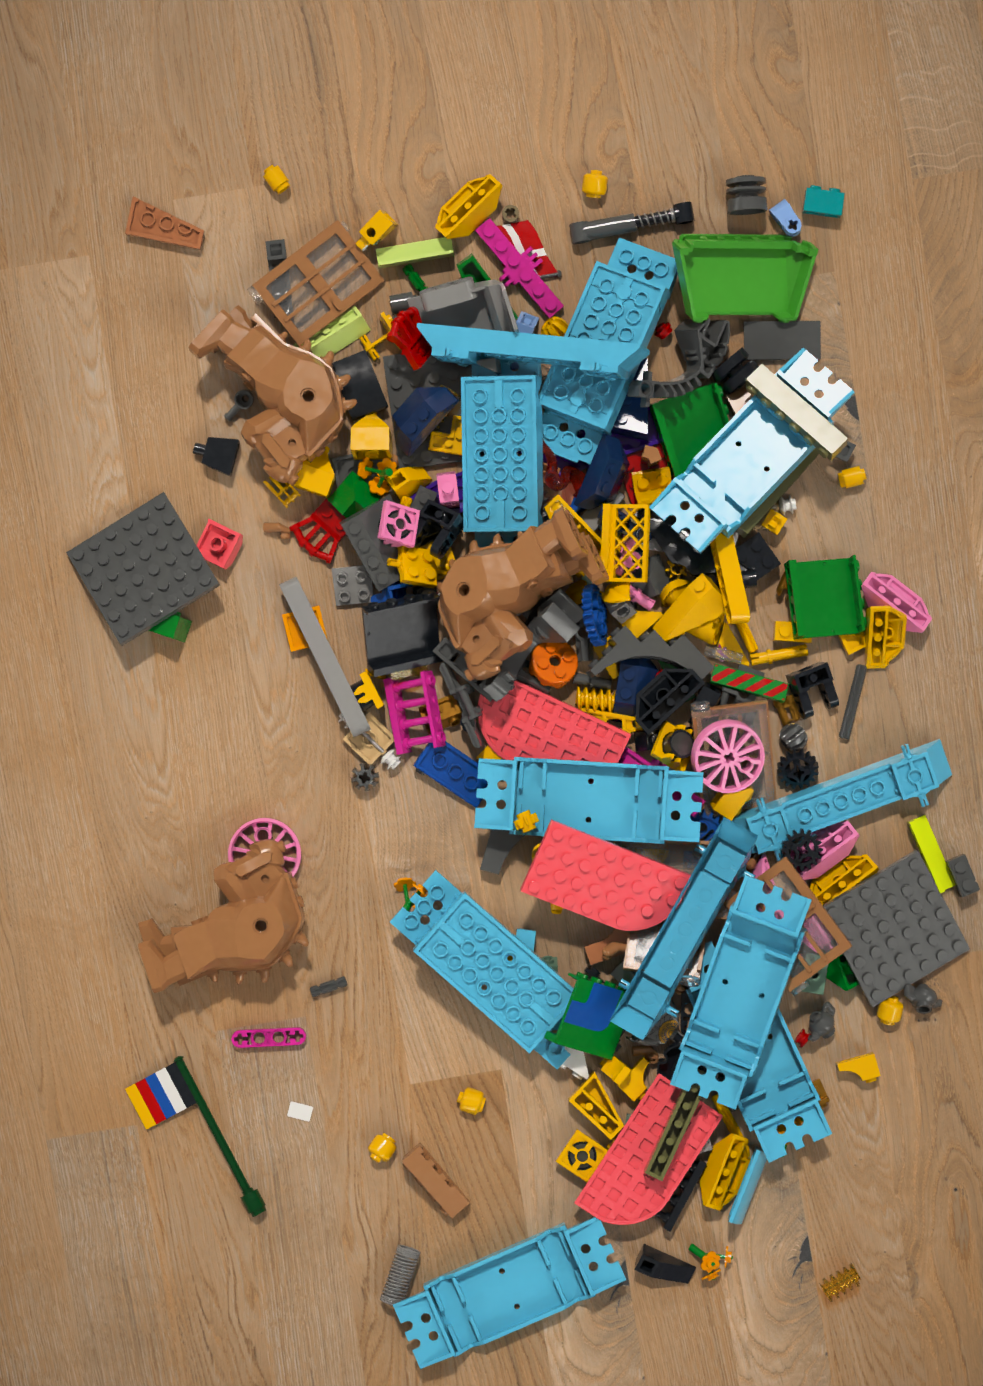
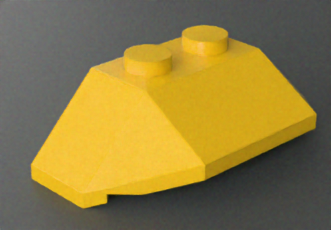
[435,174,502,239]
[864,606,907,669]
[810,854,879,905]
[700,1133,751,1211]

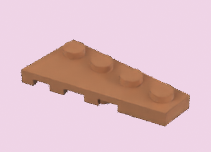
[125,196,205,250]

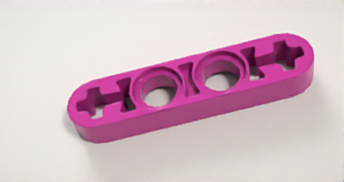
[231,1027,307,1048]

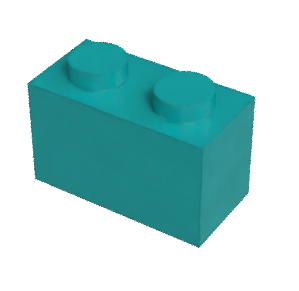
[802,185,845,219]

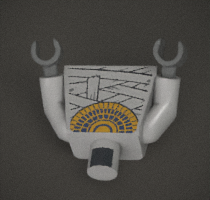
[626,1001,684,1046]

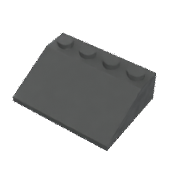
[339,494,419,591]

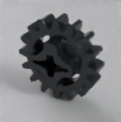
[777,749,819,789]
[780,828,823,871]

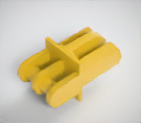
[263,476,301,508]

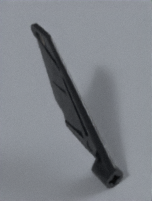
[634,509,757,588]

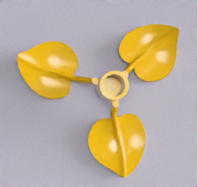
[565,536,630,605]

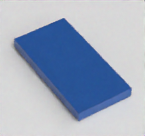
[413,741,488,808]

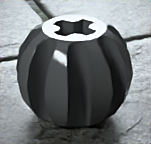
[779,723,808,752]
[351,763,379,791]

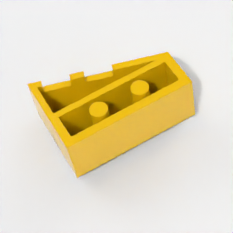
[568,1071,624,1140]

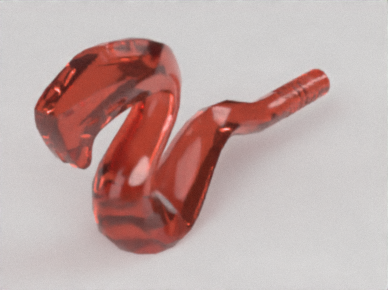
[543,439,585,497]

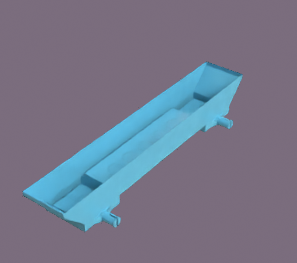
[416,323,650,381]
[732,739,952,861]
[609,817,758,1040]

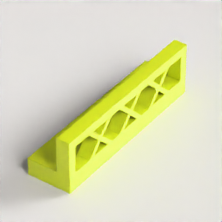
[907,815,955,893]

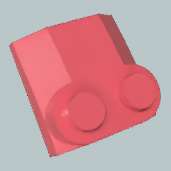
[197,519,243,570]

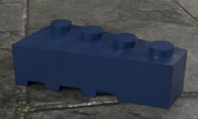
[611,358,649,441]

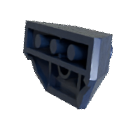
[392,387,459,457]
[574,433,630,510]
[611,658,658,722]

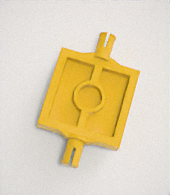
[387,546,447,588]

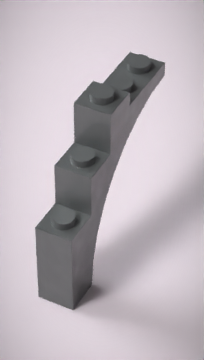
[586,626,714,679]
[480,817,591,875]

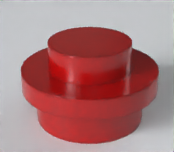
[655,322,673,340]

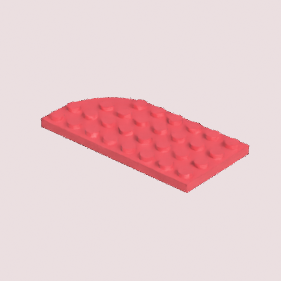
[478,680,632,784]
[520,819,692,931]
[574,1073,723,1225]

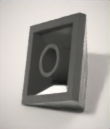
[625,554,670,598]

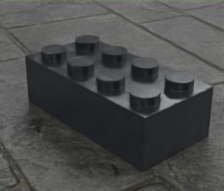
[695,532,781,589]

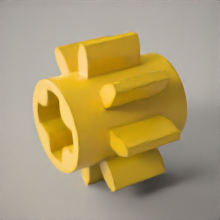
[665,561,687,580]
[514,810,539,833]

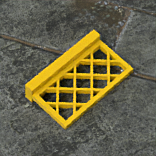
[601,504,651,583]

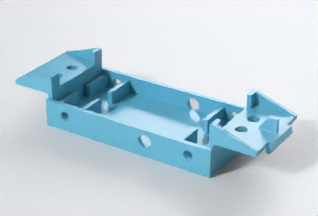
[539,238,678,464]

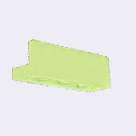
[376,237,454,269]
[292,305,371,357]

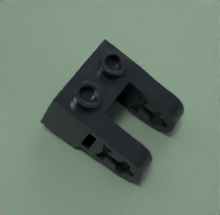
[408,499,463,559]
[785,662,839,719]

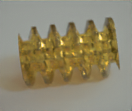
[818,1263,862,1302]

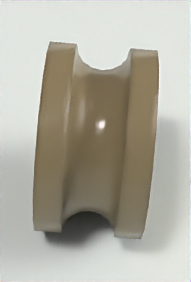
[502,205,519,223]

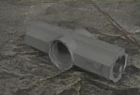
[575,603,594,662]

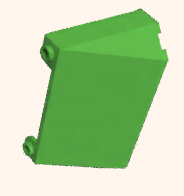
[672,234,819,323]

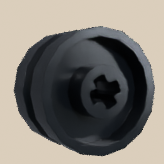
[711,347,759,395]

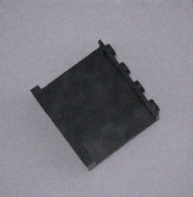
[361,590,443,677]

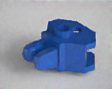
[370,581,413,603]

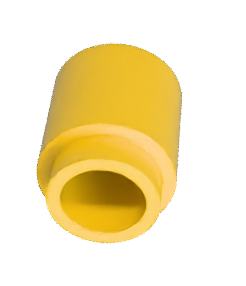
[263,165,290,194]
[837,466,867,489]

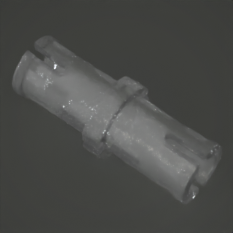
[703,644,743,665]

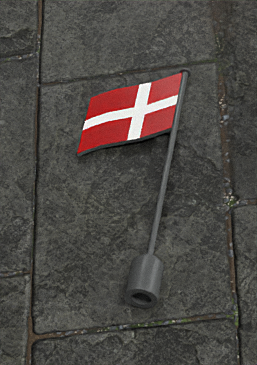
[389,220,562,315]

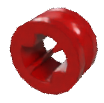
[794,1029,811,1048]

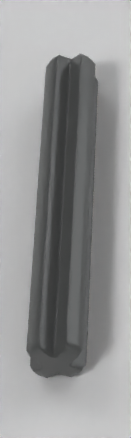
[839,664,867,739]

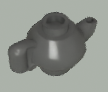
[904,984,942,1014]
[808,1002,835,1042]

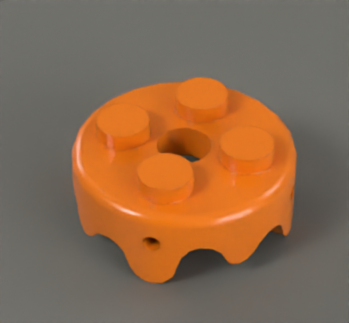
[529,643,578,689]

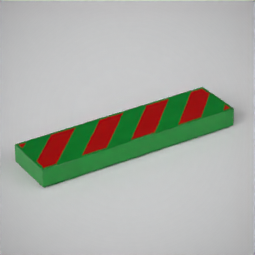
[710,664,789,703]

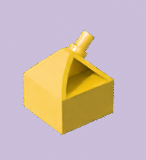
[350,412,393,460]
[293,446,336,499]

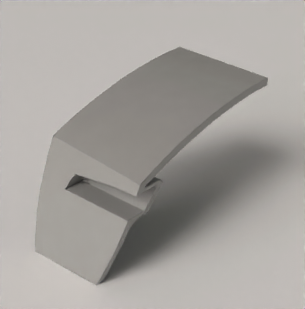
[407,277,519,332]

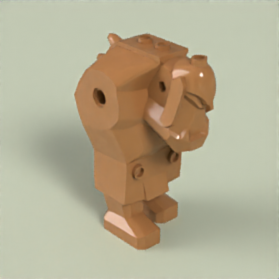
[189,305,357,486]
[437,506,609,681]
[138,839,309,993]

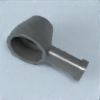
[224,390,254,421]

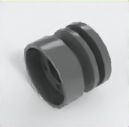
[726,175,767,215]

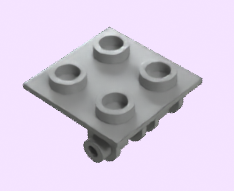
[332,565,373,606]

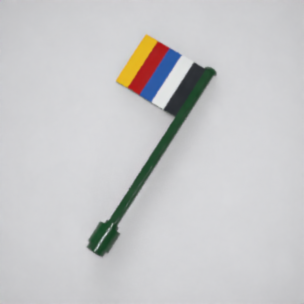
[125,1056,266,1217]

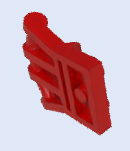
[387,306,432,370]
[289,499,346,564]

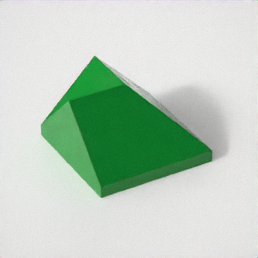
[328,470,381,518]
[826,954,859,991]

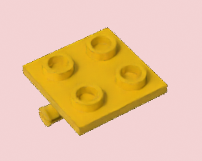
[359,312,402,361]

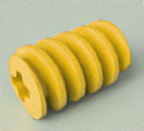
[575,686,615,713]

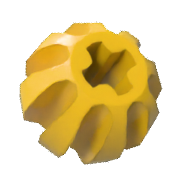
[541,316,569,337]

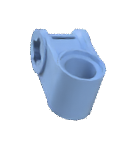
[769,199,802,237]

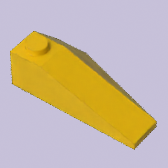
[653,573,725,642]

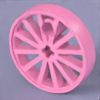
[691,719,765,793]
[228,818,301,877]

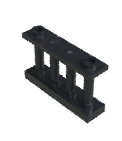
[654,1158,707,1232]

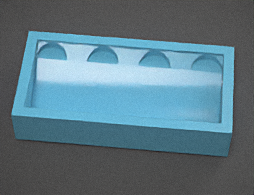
[728,1146,767,1224]

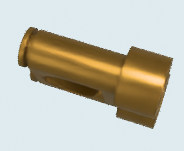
[773,694,801,726]

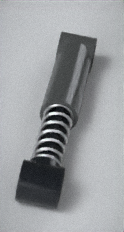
[569,202,695,244]

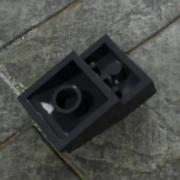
[332,350,388,421]

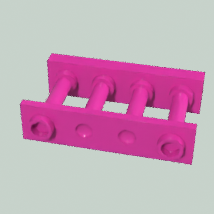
[383,670,446,755]

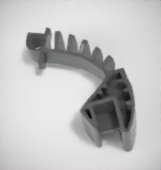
[628,319,730,407]
[483,588,583,702]

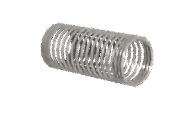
[380,1244,421,1306]

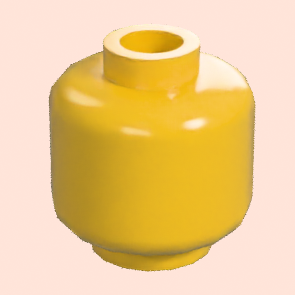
[582,170,608,198]
[877,996,904,1025]
[457,1087,486,1115]
[368,1133,397,1163]

